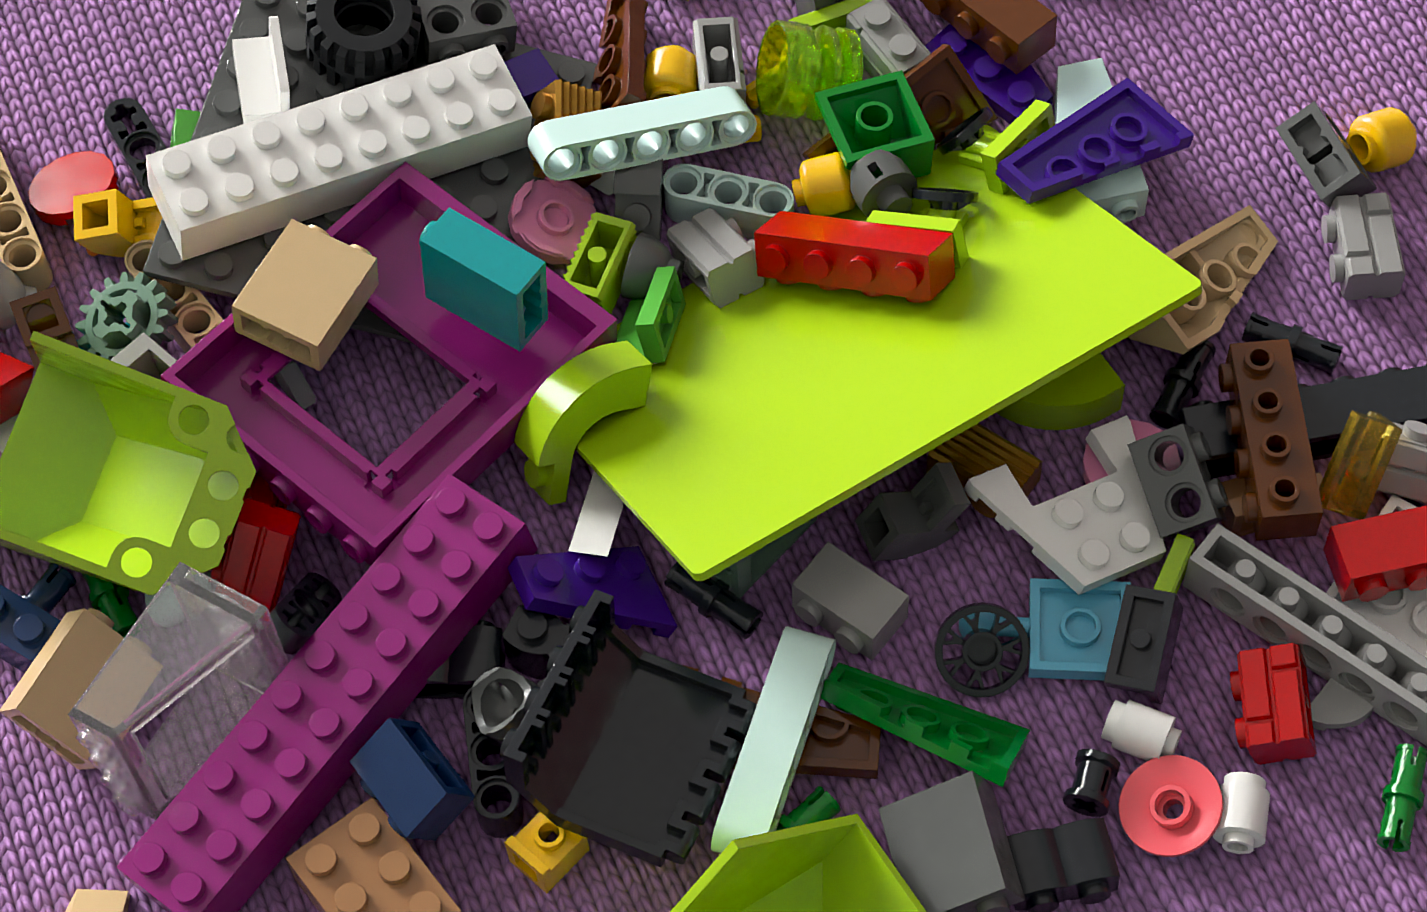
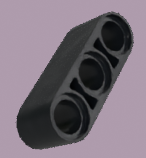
[463,685,524,838]

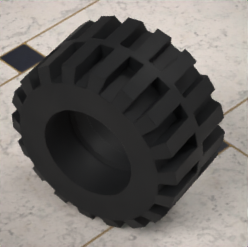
[306,0,422,91]

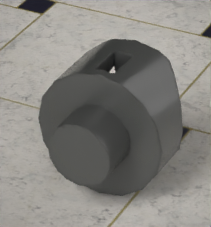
[850,149,918,218]
[471,667,540,743]

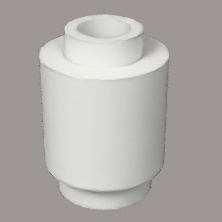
[1101,700,1182,761]
[1213,772,1270,854]

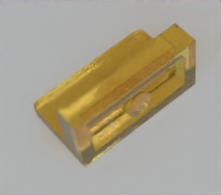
[1319,410,1403,520]

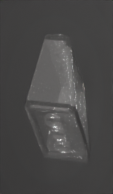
[68,562,288,820]

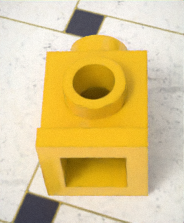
[504,811,590,894]

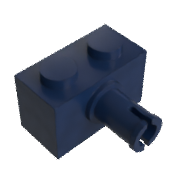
[0,563,77,673]
[349,717,475,841]

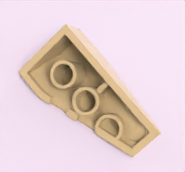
[1128,205,1278,354]

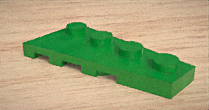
[821,662,1030,787]

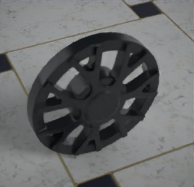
[934,602,1030,697]

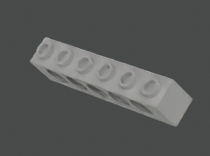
[1183,523,1427,746]

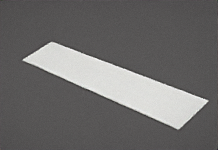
[568,471,624,557]

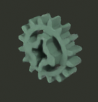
[75,272,178,360]

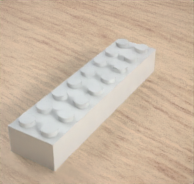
[146,44,532,261]

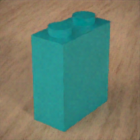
[419,207,548,352]

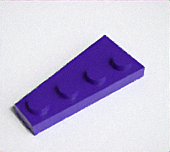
[996,78,1194,204]

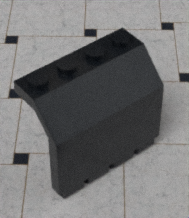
[500,589,757,867]

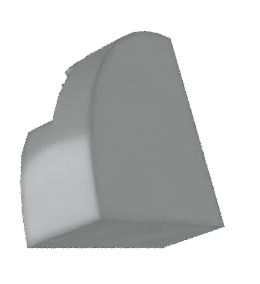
[274,361,316,409]
[1311,678,1374,731]

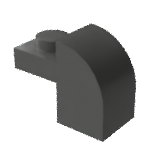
[613,159,668,241]
[855,462,971,561]

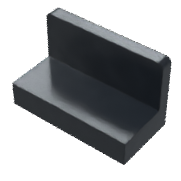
[1104,584,1183,705]

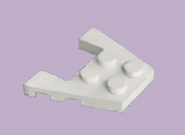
[964,415,1166,595]

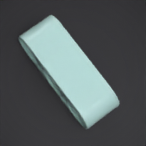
[663,163,794,239]

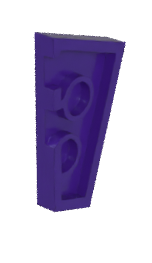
[925,24,1053,124]
[507,546,678,638]

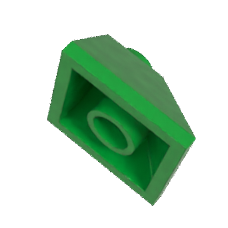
[815,70,935,178]

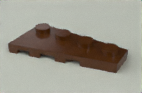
[593,0,648,109]
[802,44,998,160]
[682,665,881,779]

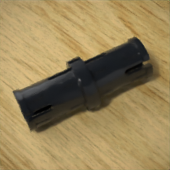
[1242,312,1343,375]
[1149,340,1216,429]
[664,562,763,639]

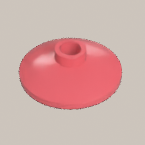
[1118,755,1223,857]

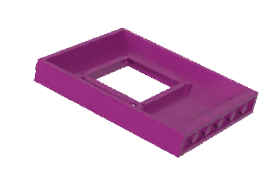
[160,161,617,566]

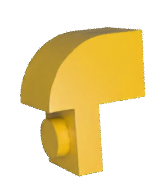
[73,189,162,257]

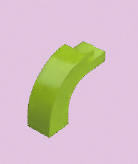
[514,340,652,505]
[996,353,1125,430]

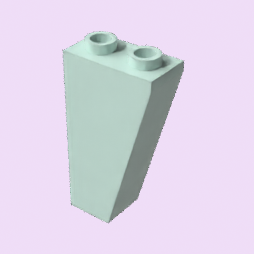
[1054,58,1149,223]

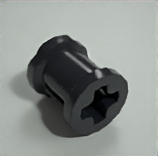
[1063,749,1120,817]

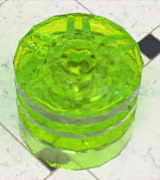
[756,20,863,122]

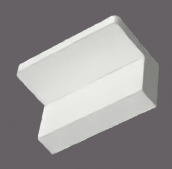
[232,16,290,124]

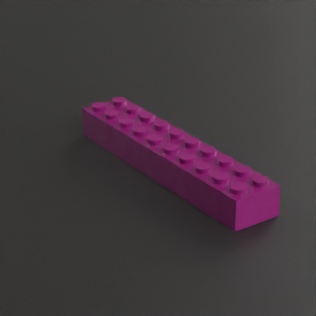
[116,473,538,912]

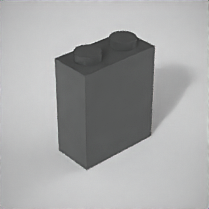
[878,771,1025,912]

